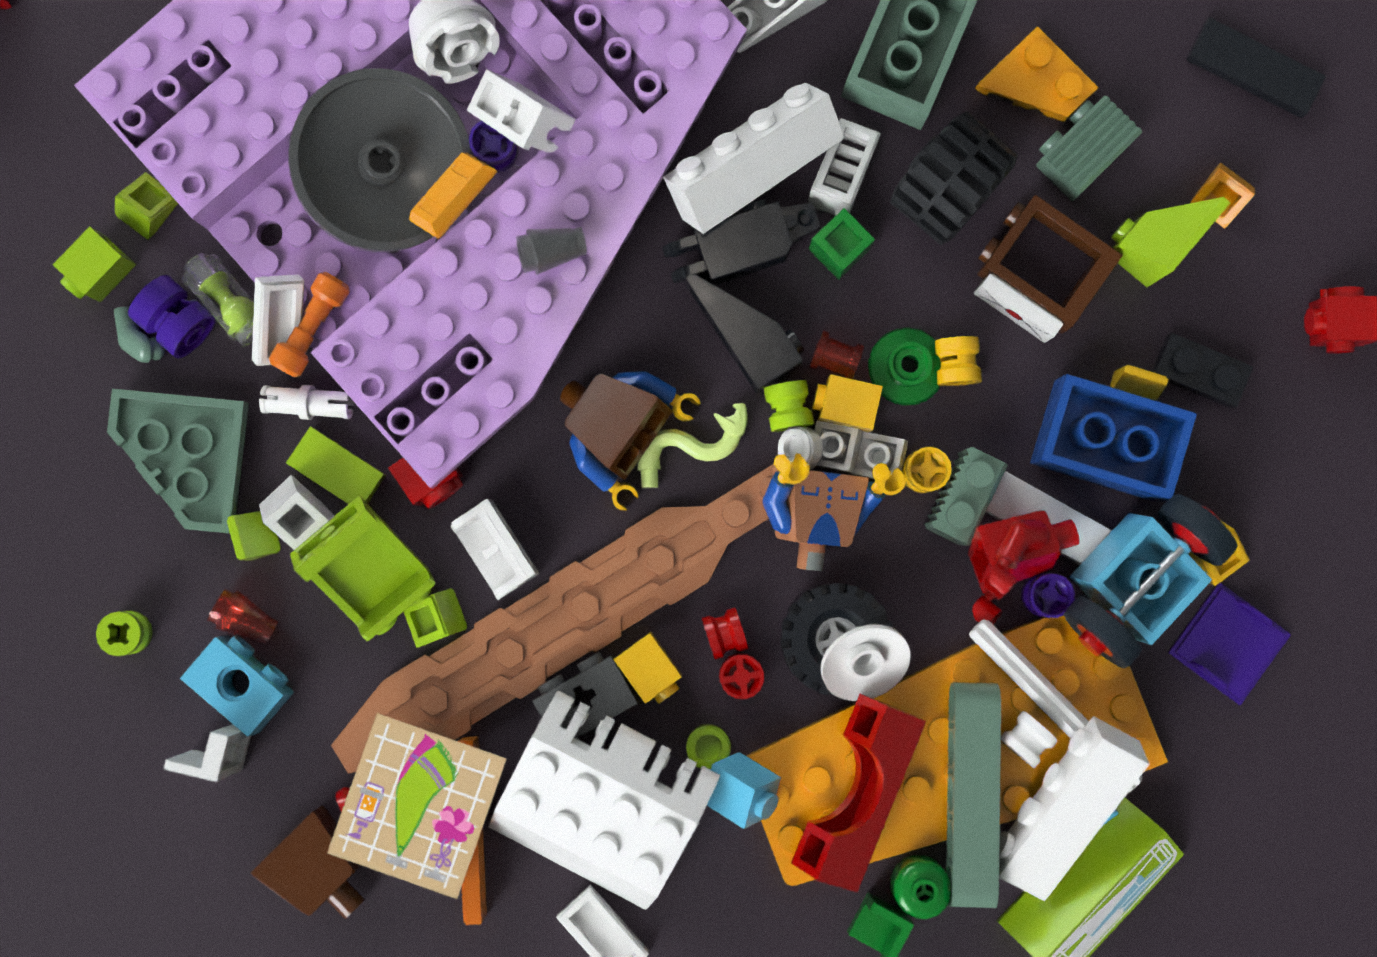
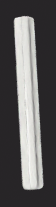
[969,619,1143,793]

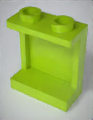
[290,495,435,641]

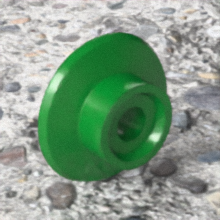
[868,328,941,405]

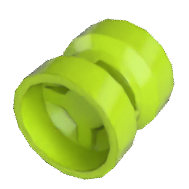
[763,380,814,432]

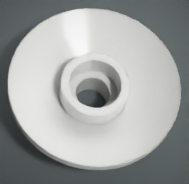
[821,624,910,701]

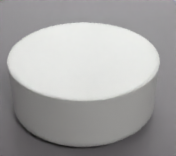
[778,426,823,470]

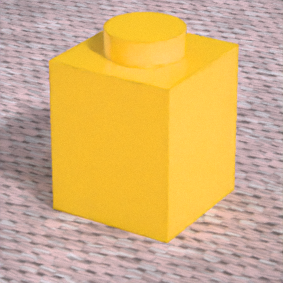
[812,374,883,432]
[614,632,682,704]

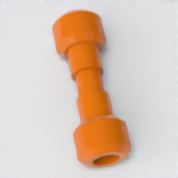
[269,272,350,377]

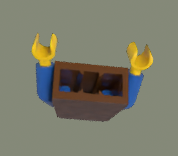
[560,371,701,511]

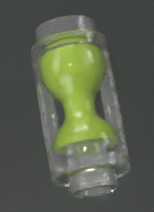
[182,253,254,346]

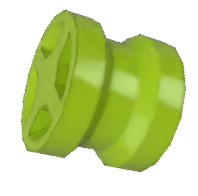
[96,610,153,656]

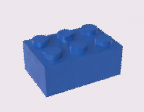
[1030,374,1197,502]

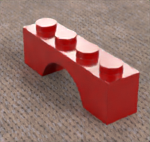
[791,694,926,892]

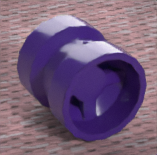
[469,120,518,172]
[1021,573,1075,618]

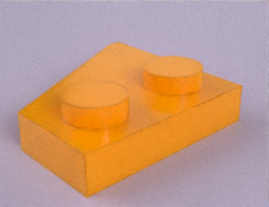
[975,26,1099,122]

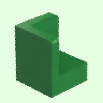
[809,208,875,280]
[847,892,914,957]

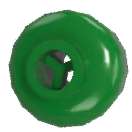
[890,855,952,919]

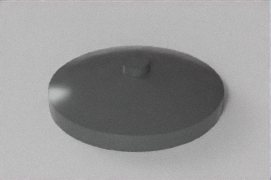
[288,68,472,252]

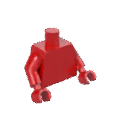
[968,510,1080,625]

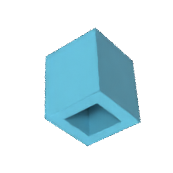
[707,752,781,829]

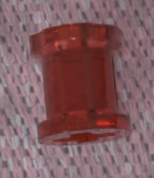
[809,330,864,379]

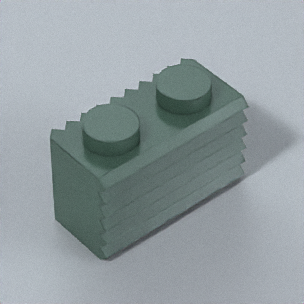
[1035,95,1142,202]
[924,447,1008,546]

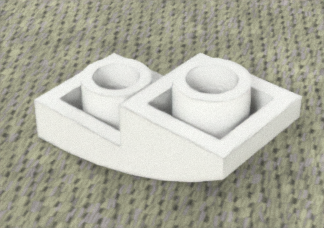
[815,421,908,480]

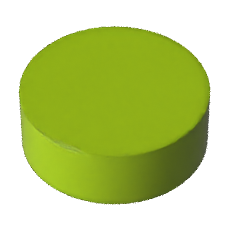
[686,724,731,770]

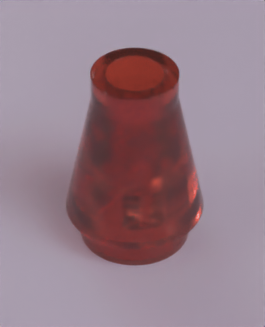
[207,589,279,645]

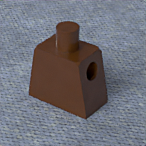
[250,805,365,919]

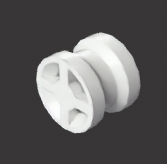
[1001,711,1058,769]

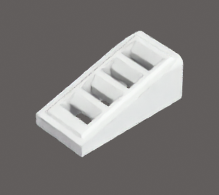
[807,118,881,216]

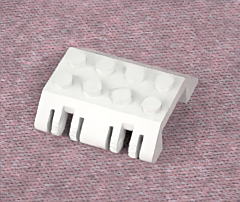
[489,690,720,910]

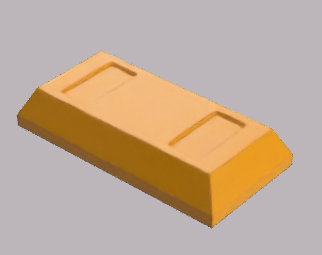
[409,152,497,239]

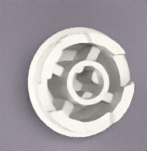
[409,0,500,84]

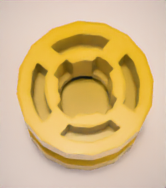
[935,336,982,386]
[902,447,952,493]

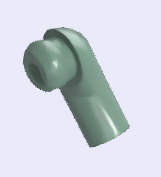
[114,306,165,363]

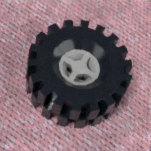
[779,583,893,695]

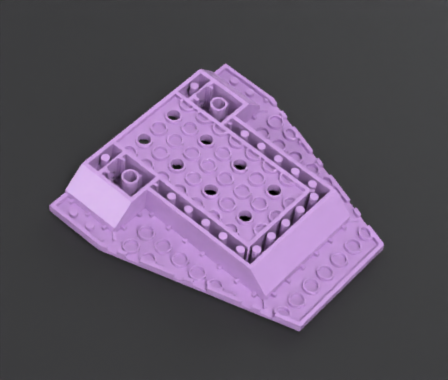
[74,0,747,489]

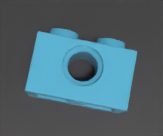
[180,635,294,737]

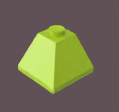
[1111,197,1231,287]

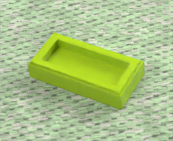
[286,426,386,504]

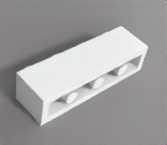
[663,83,844,234]
[999,716,1149,901]

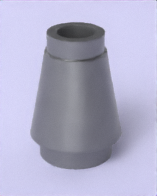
[516,227,587,275]

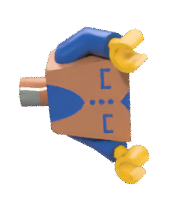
[762,453,906,571]

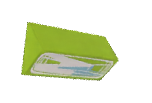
[996,797,1184,957]

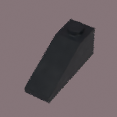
[686,273,804,394]

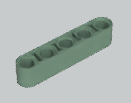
[946,682,1001,908]

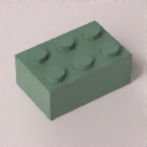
[841,0,977,130]

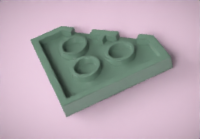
[107,389,249,533]

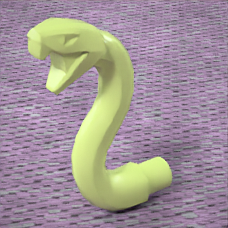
[637,403,748,488]

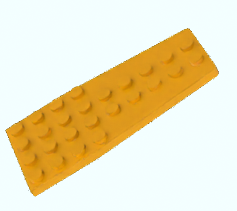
[746,599,1168,886]

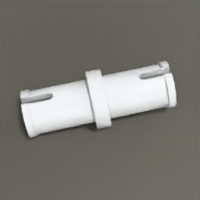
[259,385,354,420]

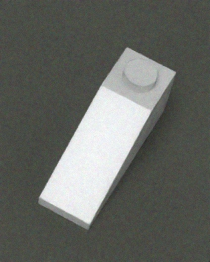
[259,475,334,550]

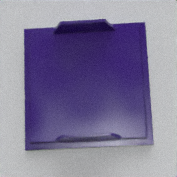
[1167,583,1291,705]

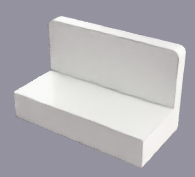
[164,724,251,782]

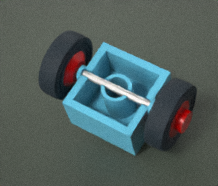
[1064,494,1237,668]

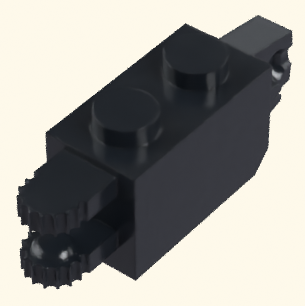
[662,200,820,286]

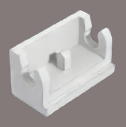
[467,69,576,153]
[451,498,540,600]

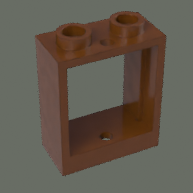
[977,195,1123,334]

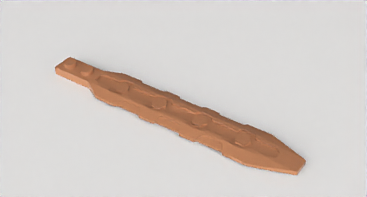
[331,464,775,774]

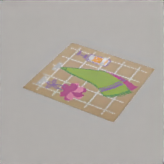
[327,713,506,899]

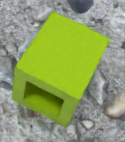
[53,226,137,302]

